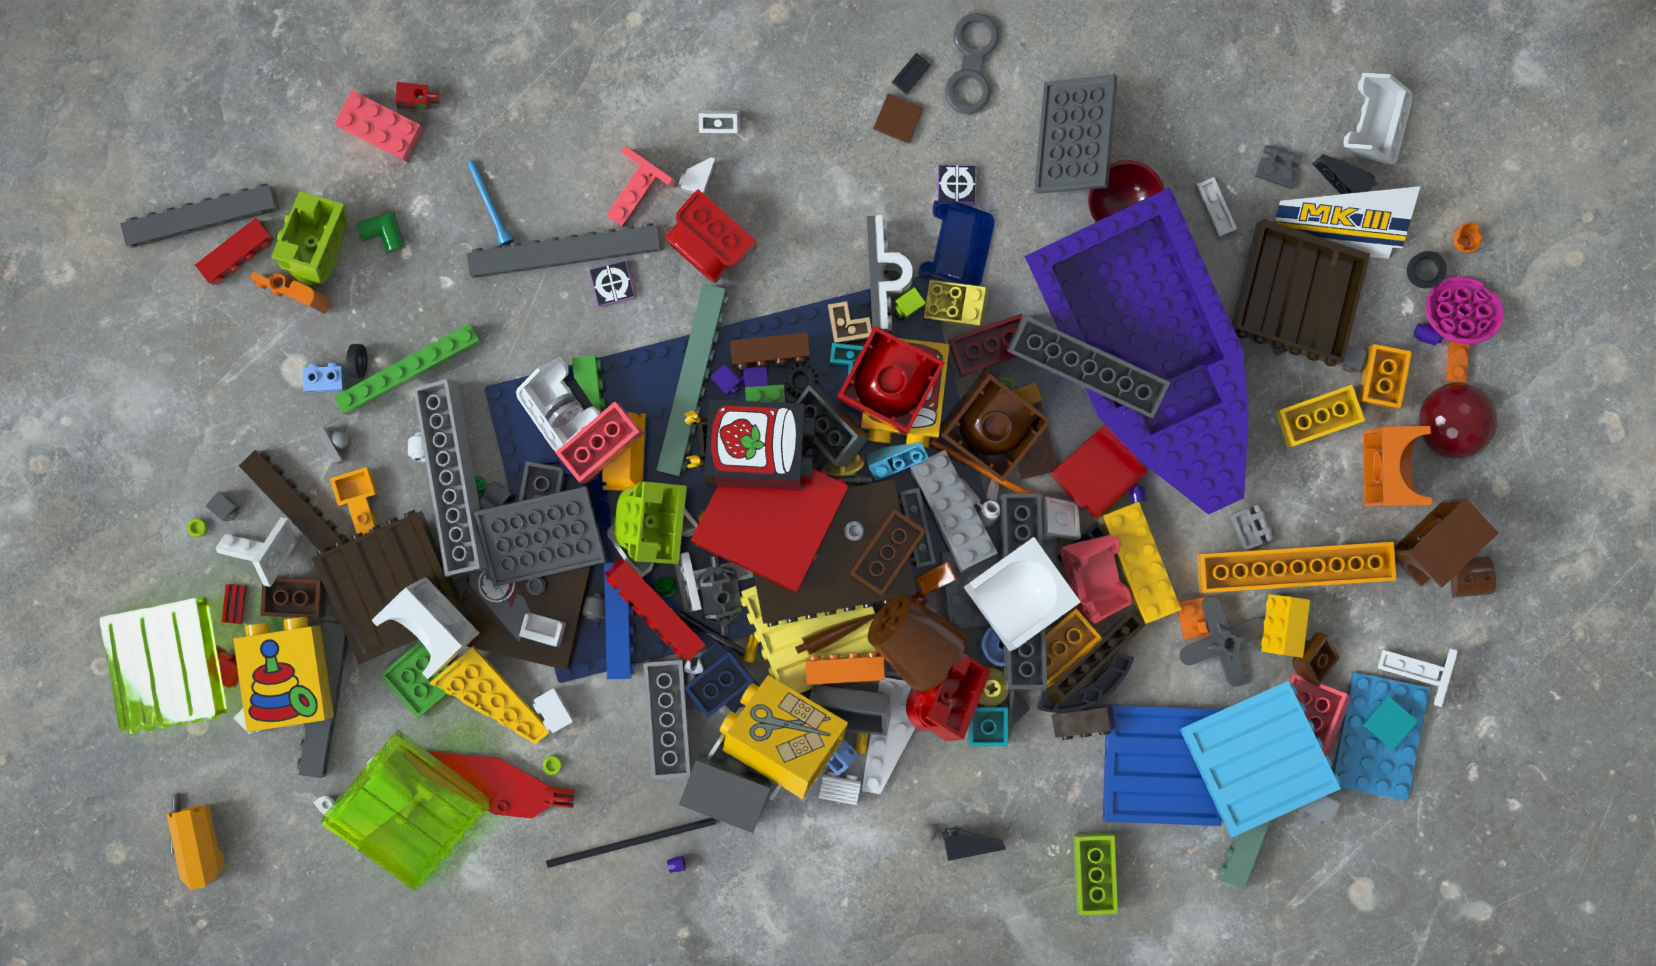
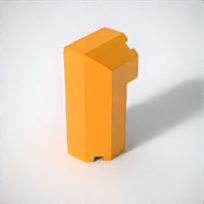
[602,412,646,491]
[167,804,226,890]

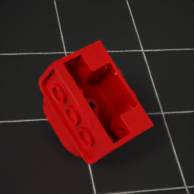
[665,189,757,283]
[906,653,991,742]

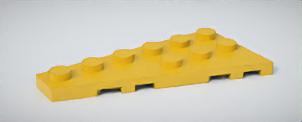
[430,645,551,744]

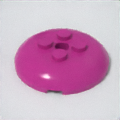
[1425,277,1504,345]

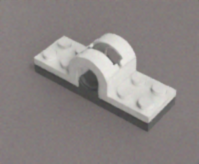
[867,215,913,333]

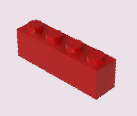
[195,218,274,285]

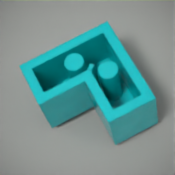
[830,343,864,375]

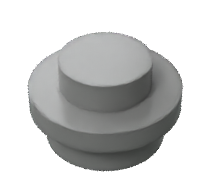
[844,521,864,541]

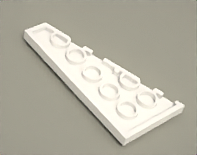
[861,677,915,794]

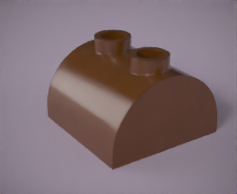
[1450,556,1496,598]
[1292,632,1340,687]

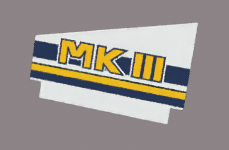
[1275,186,1420,259]

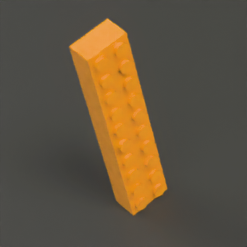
[1197,542,1396,593]

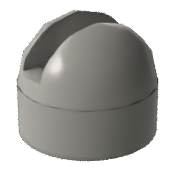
[920,825,937,841]

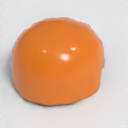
[1453,222,1483,253]

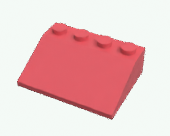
[1290,673,1352,757]

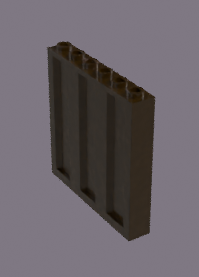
[1231,219,1370,367]
[312,509,468,664]

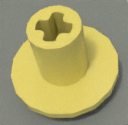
[827,453,865,488]
[979,668,1009,706]

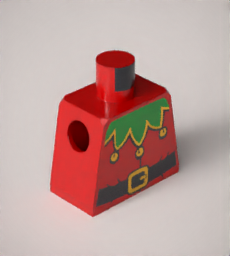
[395,82,440,110]

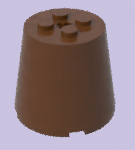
[868,596,966,692]

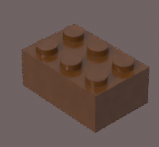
[260,577,326,618]

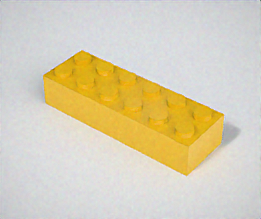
[1101,502,1181,624]

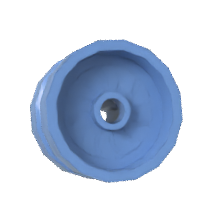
[979,626,1004,667]

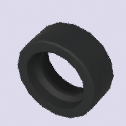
[1407,251,1447,289]

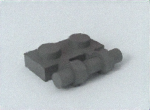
[1254,145,1302,189]

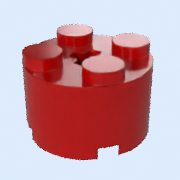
[201,645,239,688]

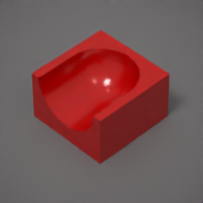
[837,326,945,436]

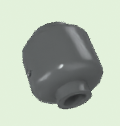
[582,593,605,623]

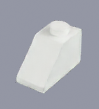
[679,157,716,195]

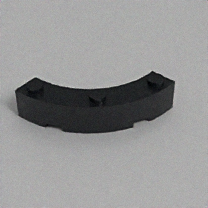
[1036,652,1134,713]

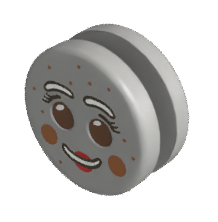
[543,393,581,428]

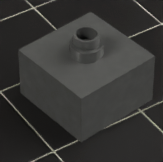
[679,752,771,833]

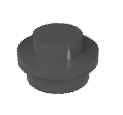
[526,577,546,595]

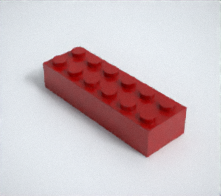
[604,557,705,661]

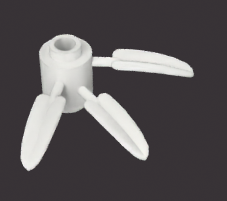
[960,478,1000,527]

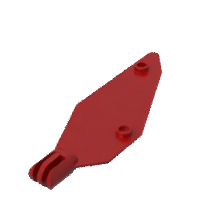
[403,749,575,819]

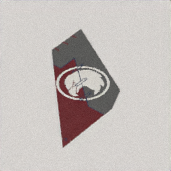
[470,570,530,641]

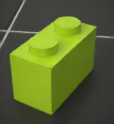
[894,287,926,321]

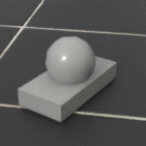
[317,426,349,464]

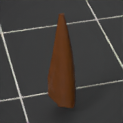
[795,613,876,655]

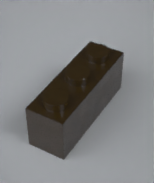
[1051,705,1116,740]

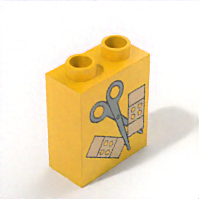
[720,675,848,799]

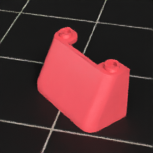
[1060,535,1132,623]

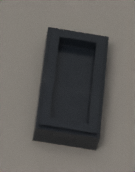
[892,53,931,95]

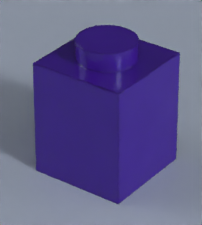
[711,364,741,395]
[740,367,768,387]

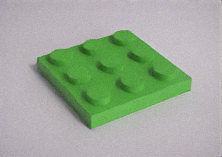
[380,641,449,718]

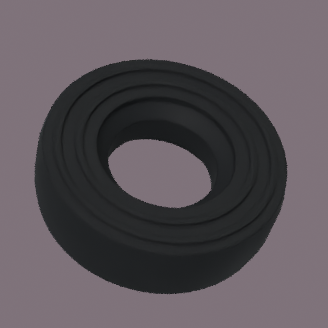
[346,344,368,378]

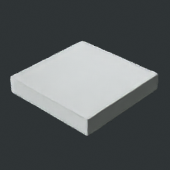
[1042,496,1081,540]

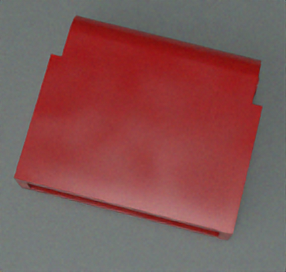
[1049,424,1148,519]

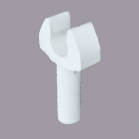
[683,659,703,685]

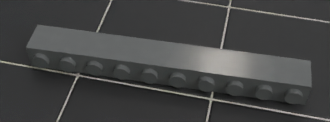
[467,223,661,278]

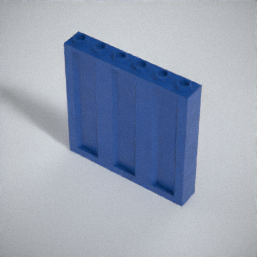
[1102,704,1224,826]

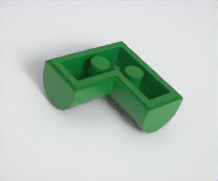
[356,211,405,253]

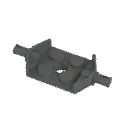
[697,554,742,636]

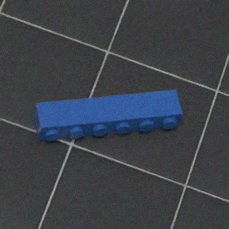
[604,563,635,679]

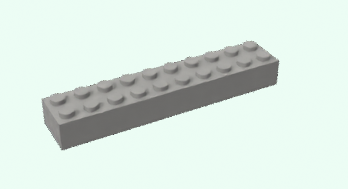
[413,379,489,577]

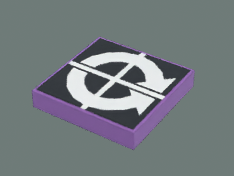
[937,164,976,204]
[589,260,636,307]

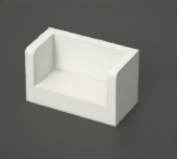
[519,612,566,647]

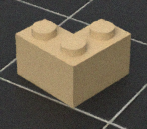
[828,301,872,344]

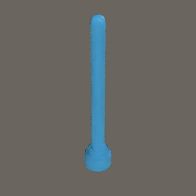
[468,160,514,246]

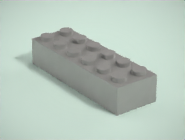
[909,450,997,573]
[644,659,692,779]

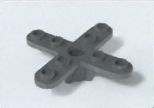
[1179,596,1264,687]

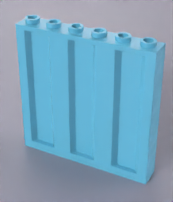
[1180,681,1341,837]

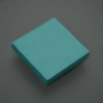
[1362,695,1418,750]

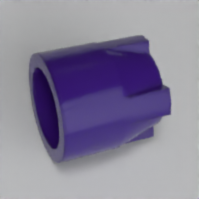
[1129,486,1146,503]
[667,855,686,873]

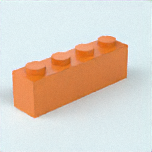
[805,652,885,685]

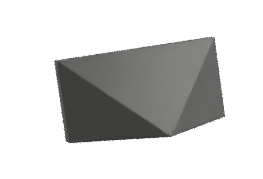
[1007,690,1030,728]

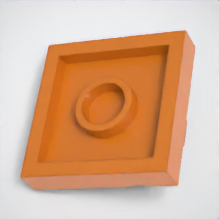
[1178,595,1215,640]

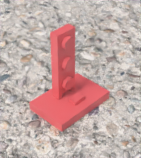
[606,146,678,227]

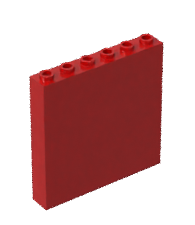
[691,469,849,594]

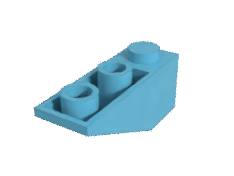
[867,442,929,481]

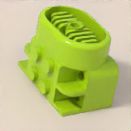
[271,191,348,286]
[614,481,687,564]

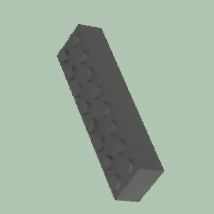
[1007,314,1171,418]

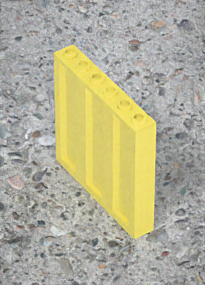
[740,585,885,694]

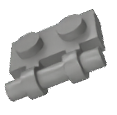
[1229,503,1274,551]

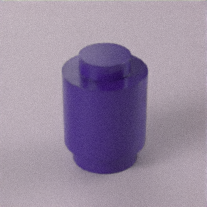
[1413,322,1443,346]

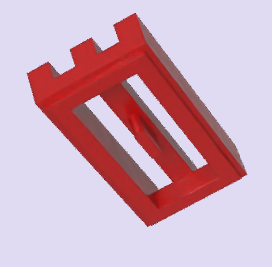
[221,584,247,624]

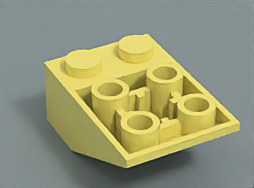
[924,280,990,328]

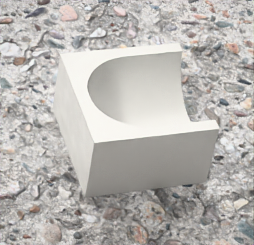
[964,537,1080,651]
[372,577,479,679]

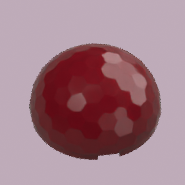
[1088,160,1165,222]
[1419,383,1497,459]

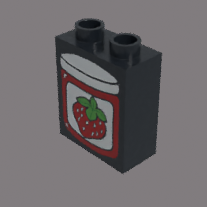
[704,399,815,491]

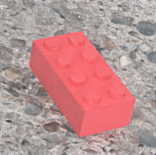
[334,90,424,163]
[555,402,644,484]

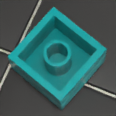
[968,706,1008,746]

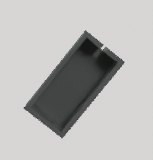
[809,685,891,736]

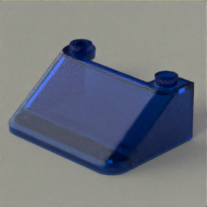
[918,200,995,286]

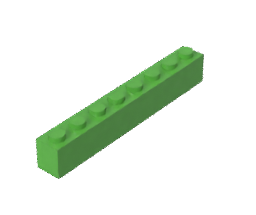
[334,323,482,415]

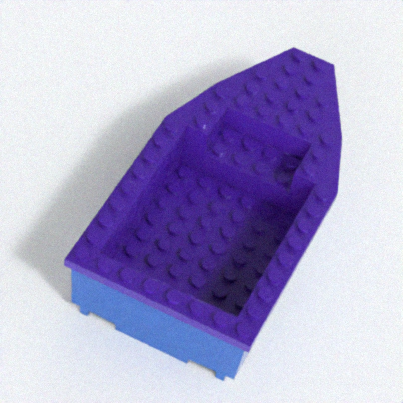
[1024,187,1249,515]

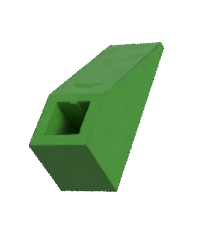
[572,355,606,413]

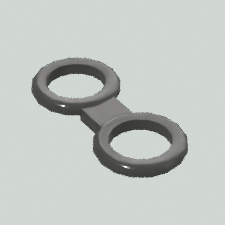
[945,13,999,114]

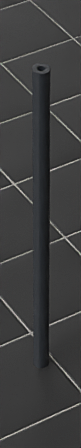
[546,818,716,868]

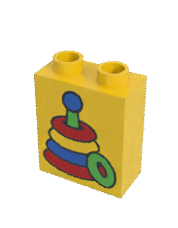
[233,616,334,732]

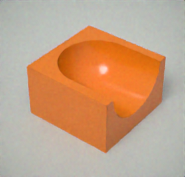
[1363,426,1432,507]

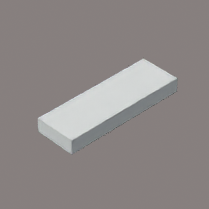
[1196,177,1237,237]

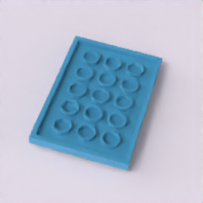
[1333,672,1430,801]

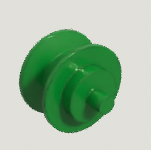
[475,476,487,496]
[655,577,676,598]

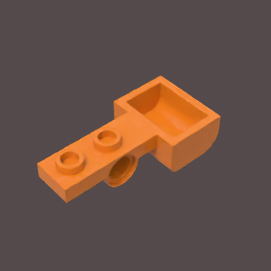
[250,272,330,314]

